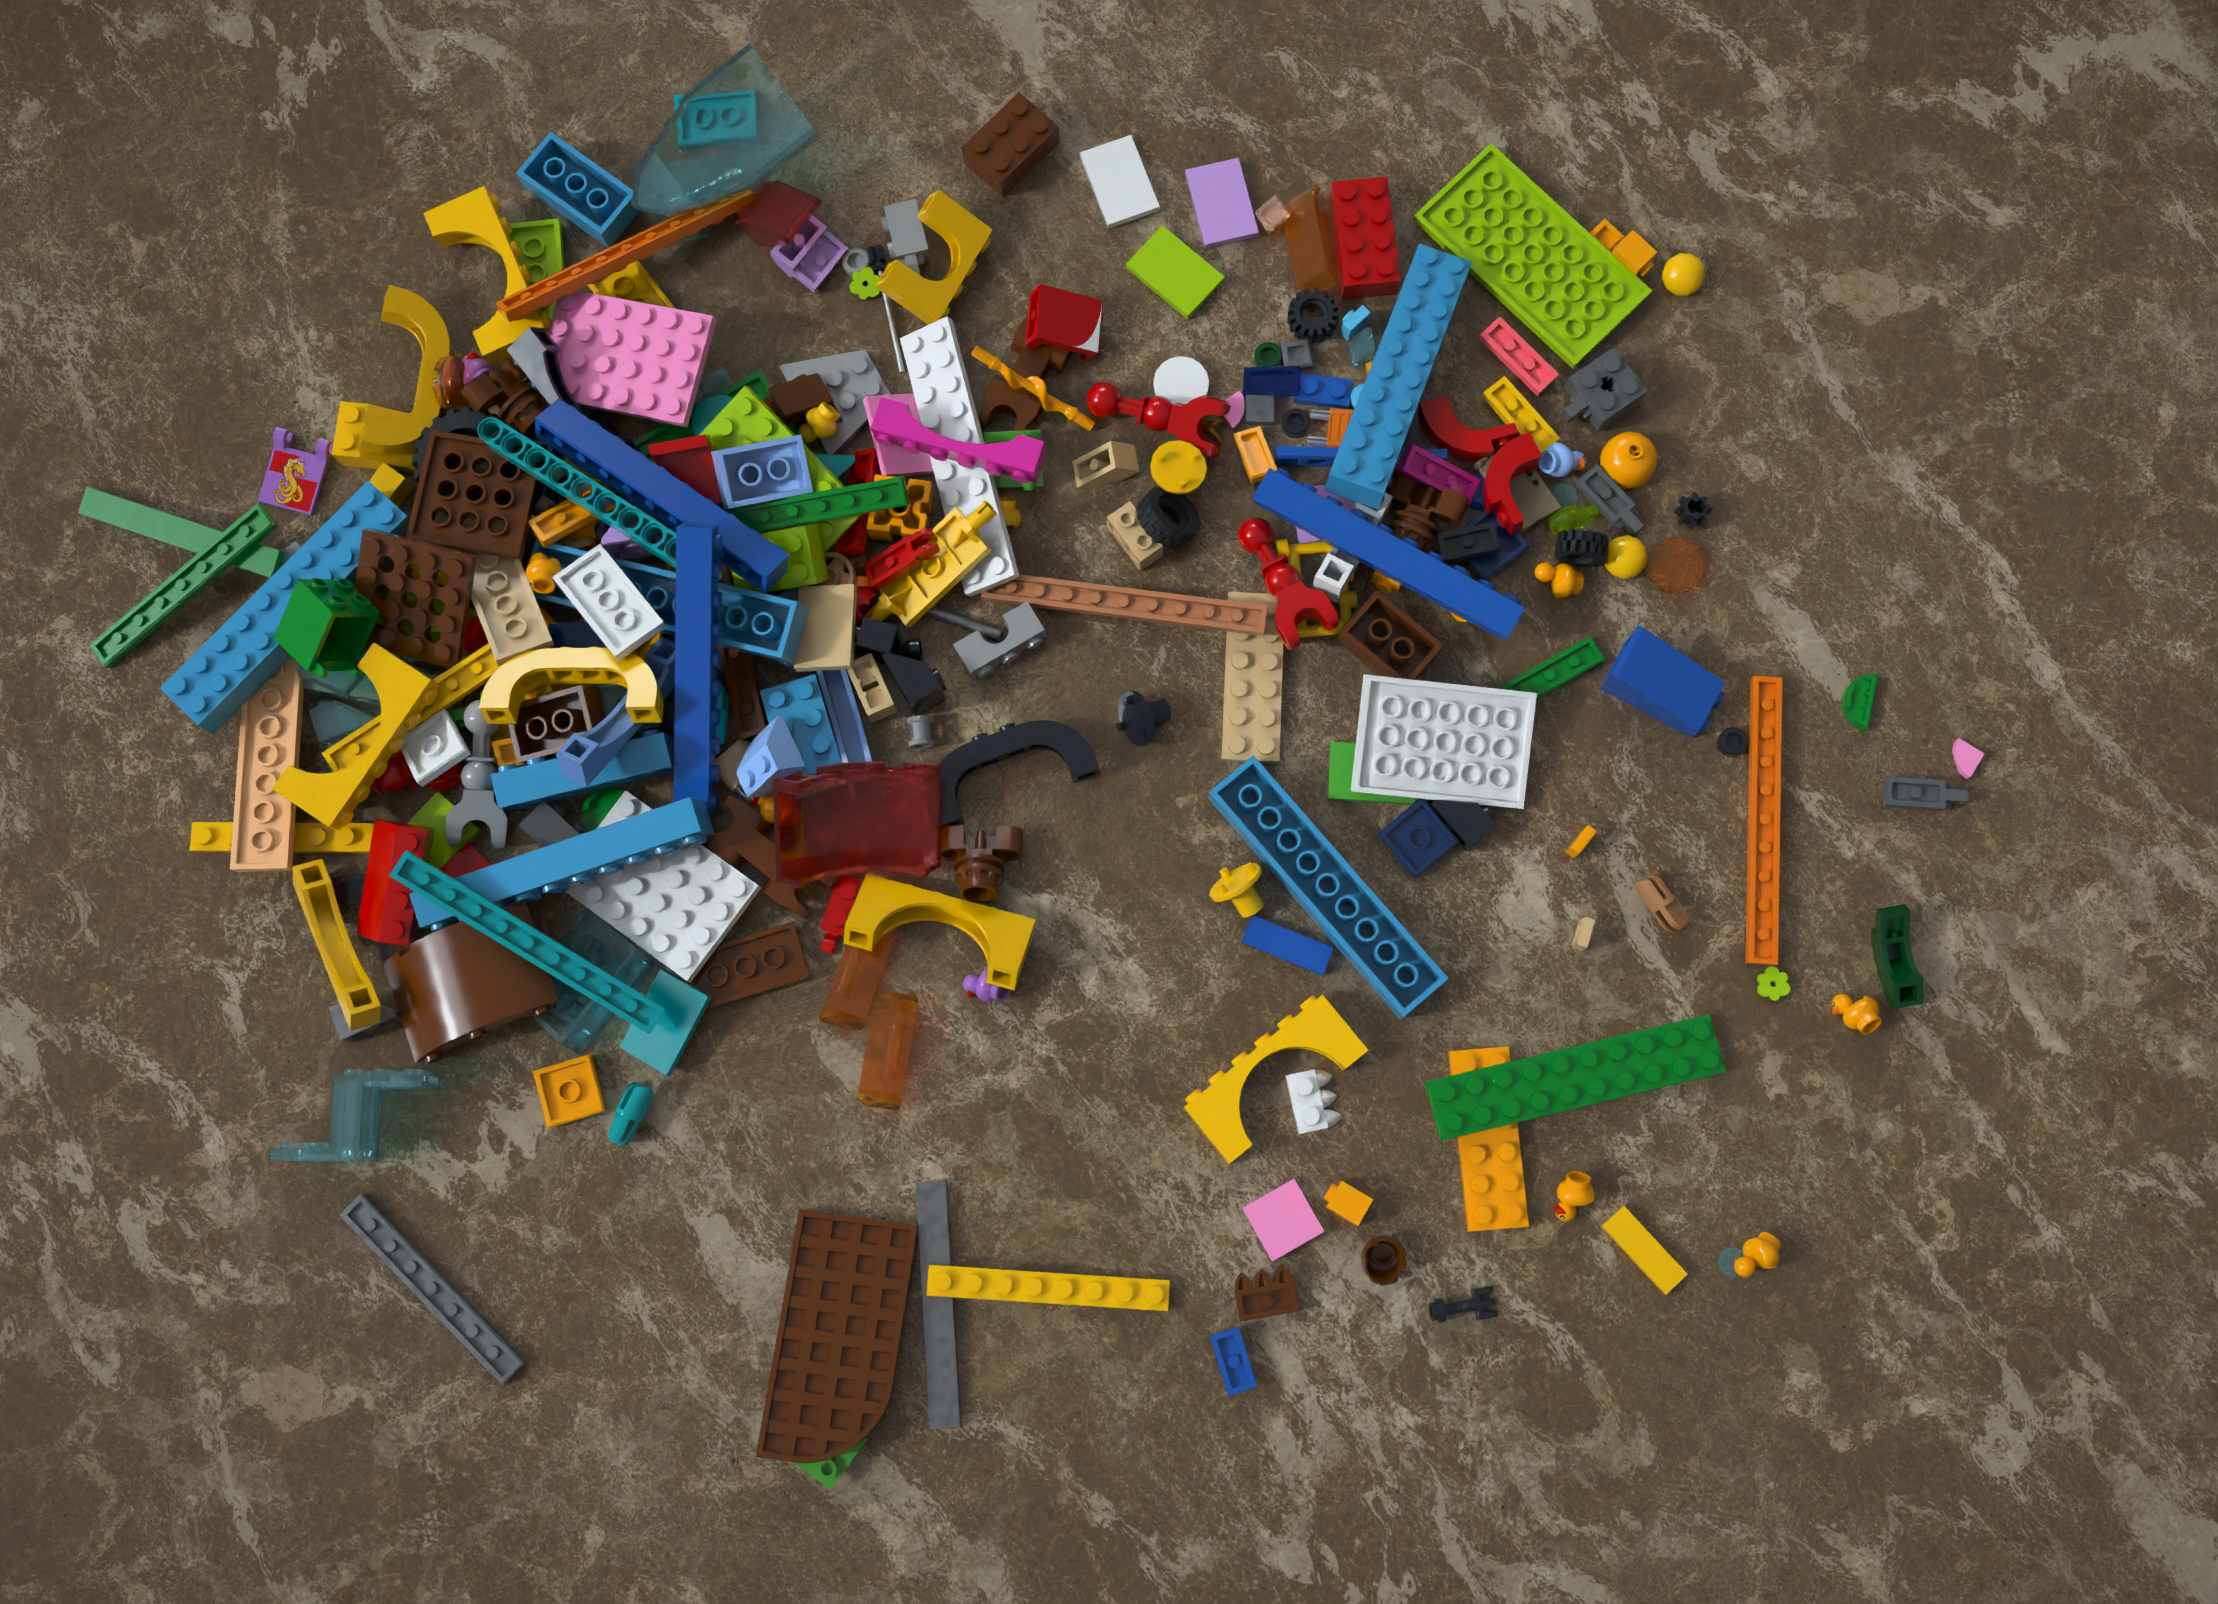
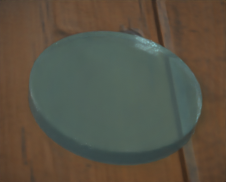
[1551,483,1578,511]
[1718,1247,1744,1278]

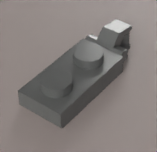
[1575,465,1644,537]
[1883,776,1968,811]

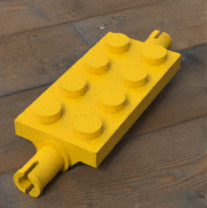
[862,500,997,627]

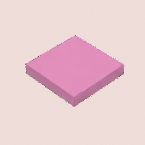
[1242,1179,1324,1261]

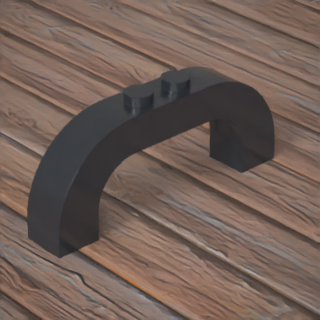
[928,720,1100,833]

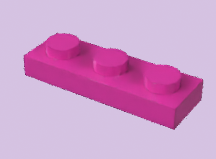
[1397,444,1480,506]

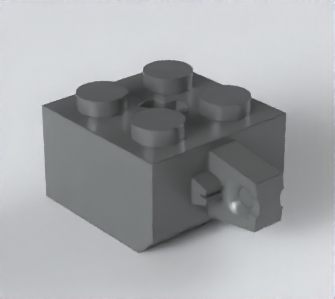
[1561,347,1648,431]

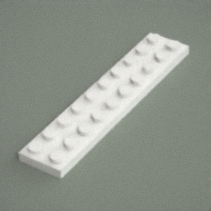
[900,316,1020,597]

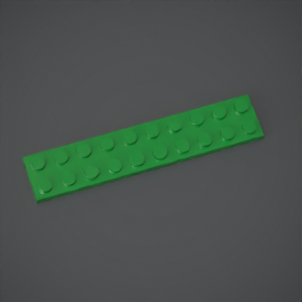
[1424,1014,1726,1141]

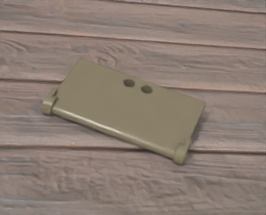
[1473,454,1562,534]

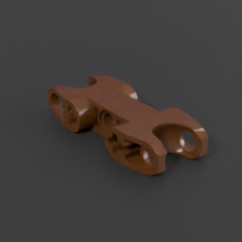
[978,316,1073,431]
[707,793,836,920]

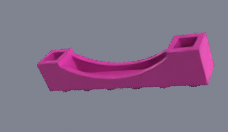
[870,398,1047,483]

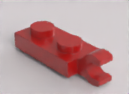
[820,874,863,955]

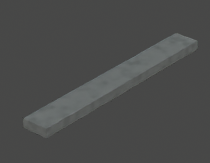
[916,1181,961,1430]
[339,1193,527,1385]

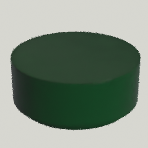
[1254,342,1282,372]

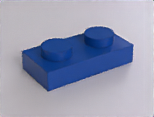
[1293,373,1353,409]
[1210,1327,1257,1396]

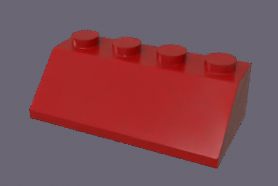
[356,819,435,947]

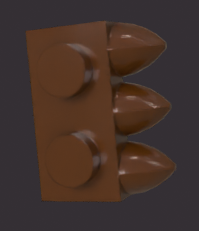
[1234,1265,1300,1322]

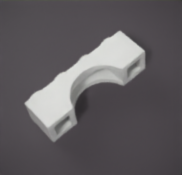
[1312,493,1393,603]

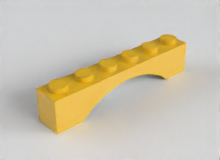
[292,859,381,1031]

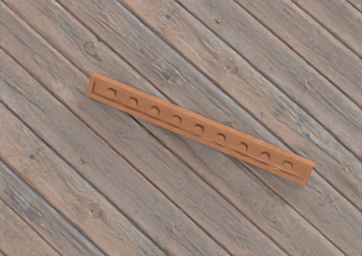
[981,574,1268,636]

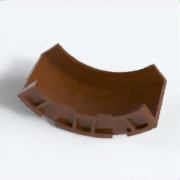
[383,901,559,1064]

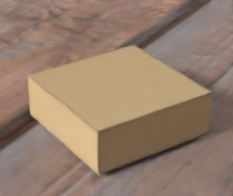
[1571,917,1595,951]

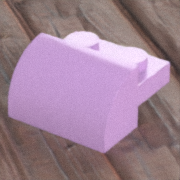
[770,209,848,293]

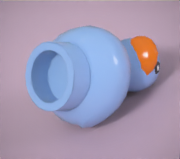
[1539,442,1586,477]

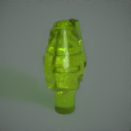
[1548,504,1598,535]

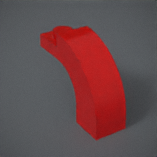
[1418,395,1518,462]
[1482,432,1542,536]

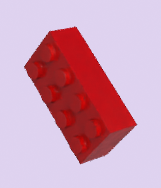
[1329,177,1401,300]

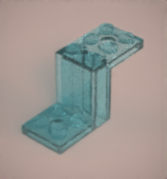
[268,1069,442,1162]

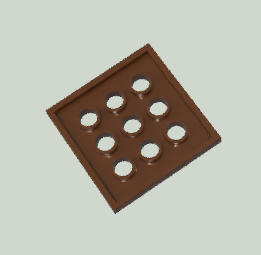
[406,430,544,560]
[355,528,477,668]

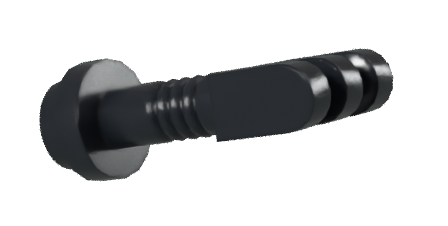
[1428,1286,1498,1323]

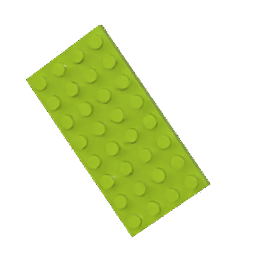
[1413,143,1652,369]

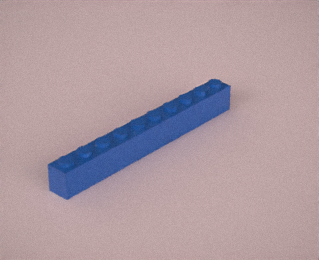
[535,398,789,593]
[1252,468,1525,641]
[674,522,723,818]

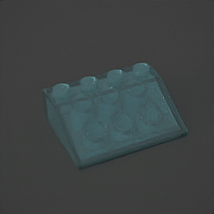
[530,908,657,1056]

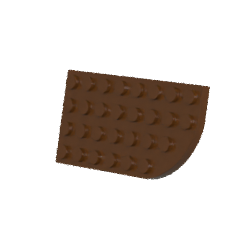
[756,1210,918,1464]

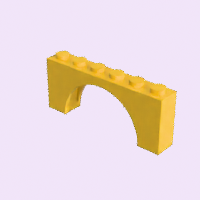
[423,186,551,366]
[272,642,440,830]
[843,874,1036,991]
[1184,995,1368,1165]

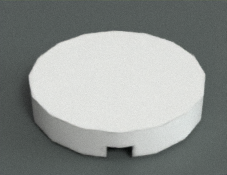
[1153,356,1209,404]

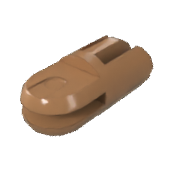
[1634,871,1688,933]

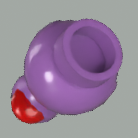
[461,352,495,386]
[963,965,1011,1002]

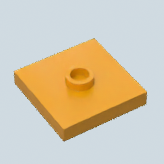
[533,1054,607,1129]

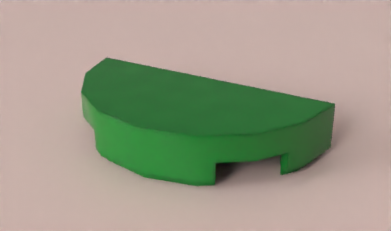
[1842,674,1878,731]
[581,787,625,832]

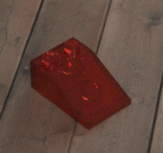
[735,180,822,246]

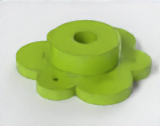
[849,267,880,300]
[1757,966,1790,1001]

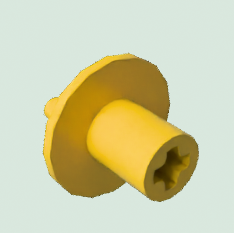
[1150,440,1207,494]
[1209,862,1264,918]

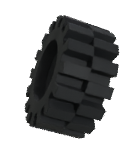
[1287,288,1339,344]
[1554,529,1609,567]

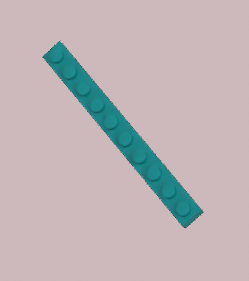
[389,850,666,1034]

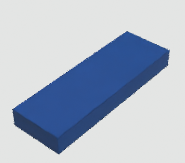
[1241,915,1334,976]

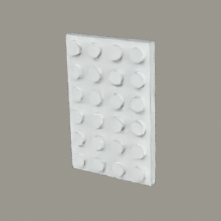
[1351,674,1537,809]
[565,790,761,983]

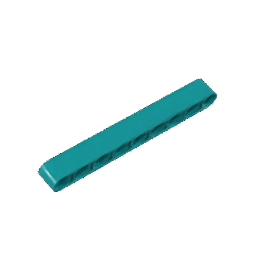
[477,417,676,568]

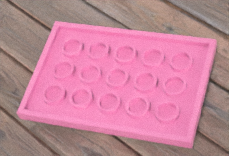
[548,291,717,427]

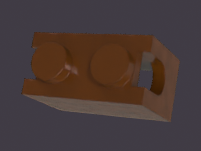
[763,373,833,427]

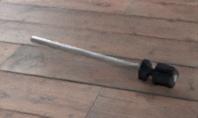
[868,244,905,373]

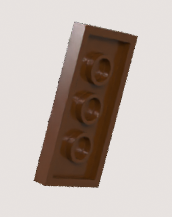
[687,921,811,1011]

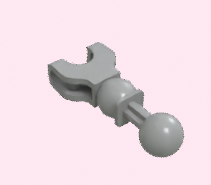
[446,700,508,849]

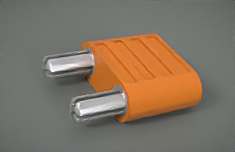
[1307,407,1354,447]

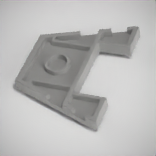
[779,350,891,455]

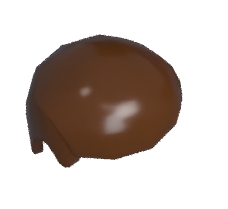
[1361,1235,1407,1286]

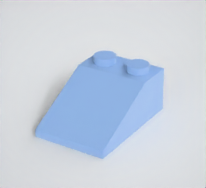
[711,435,813,509]

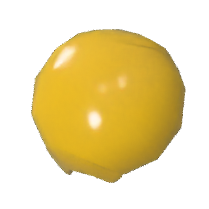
[1662,253,1705,296]
[1605,535,1648,579]

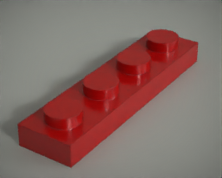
[835,448,880,557]

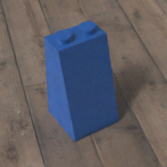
[1600,625,1726,738]

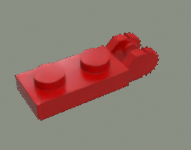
[864,528,940,591]

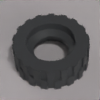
[1136,485,1201,549]

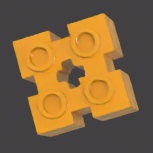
[867,475,934,542]

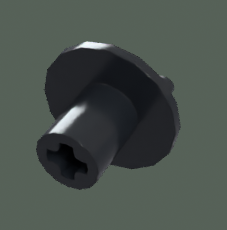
[1116,690,1171,746]

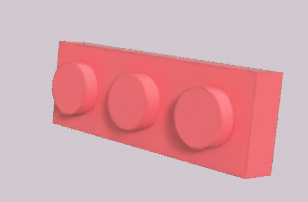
[1478,317,1559,397]

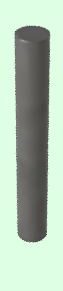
[925,605,1003,641]

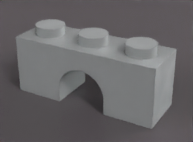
[953,601,1046,680]

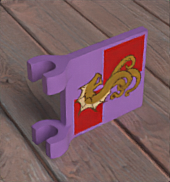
[258,427,333,516]

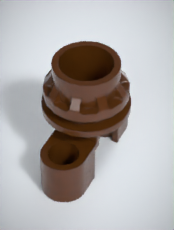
[461,356,548,436]
[1386,473,1470,552]
[938,825,1023,903]

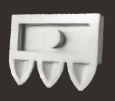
[1285,1069,1341,1135]

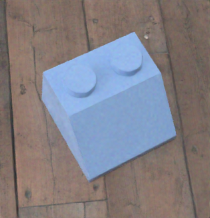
[736,715,805,799]

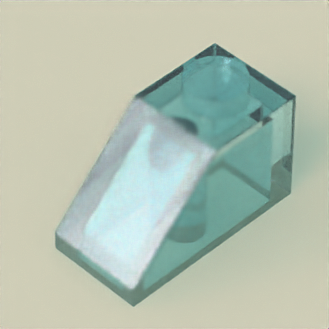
[308,700,375,748]

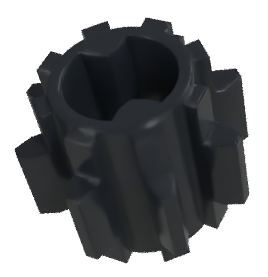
[1674,492,1712,530]

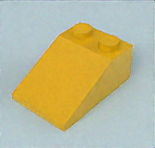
[331,401,418,473]

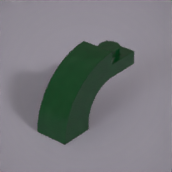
[1871,904,1924,1009]

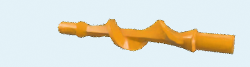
[971,346,1095,431]

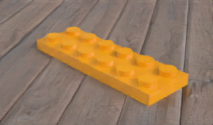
[1448,1046,1529,1232]

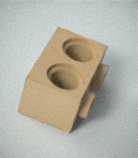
[1107,501,1163,571]
[847,653,898,723]

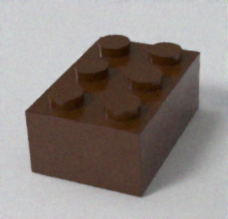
[961,92,1060,197]
[1337,590,1444,680]
[508,685,605,763]

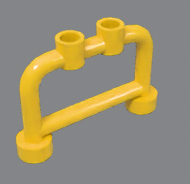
[1274,539,1357,638]

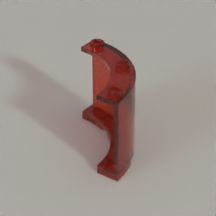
[773,761,941,888]

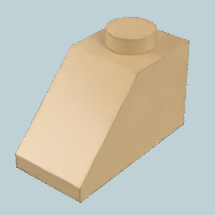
[1072,441,1140,488]

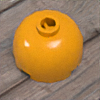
[1599,431,1658,490]

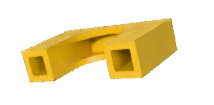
[875,190,993,325]

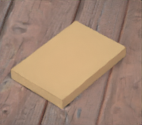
[794,584,857,672]

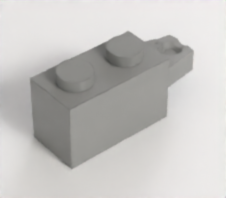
[881,199,931,276]

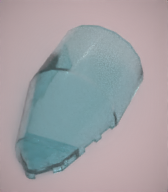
[631,43,820,218]

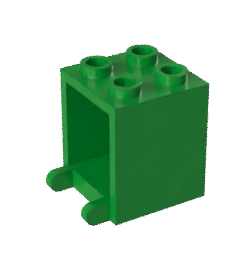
[274,578,380,678]

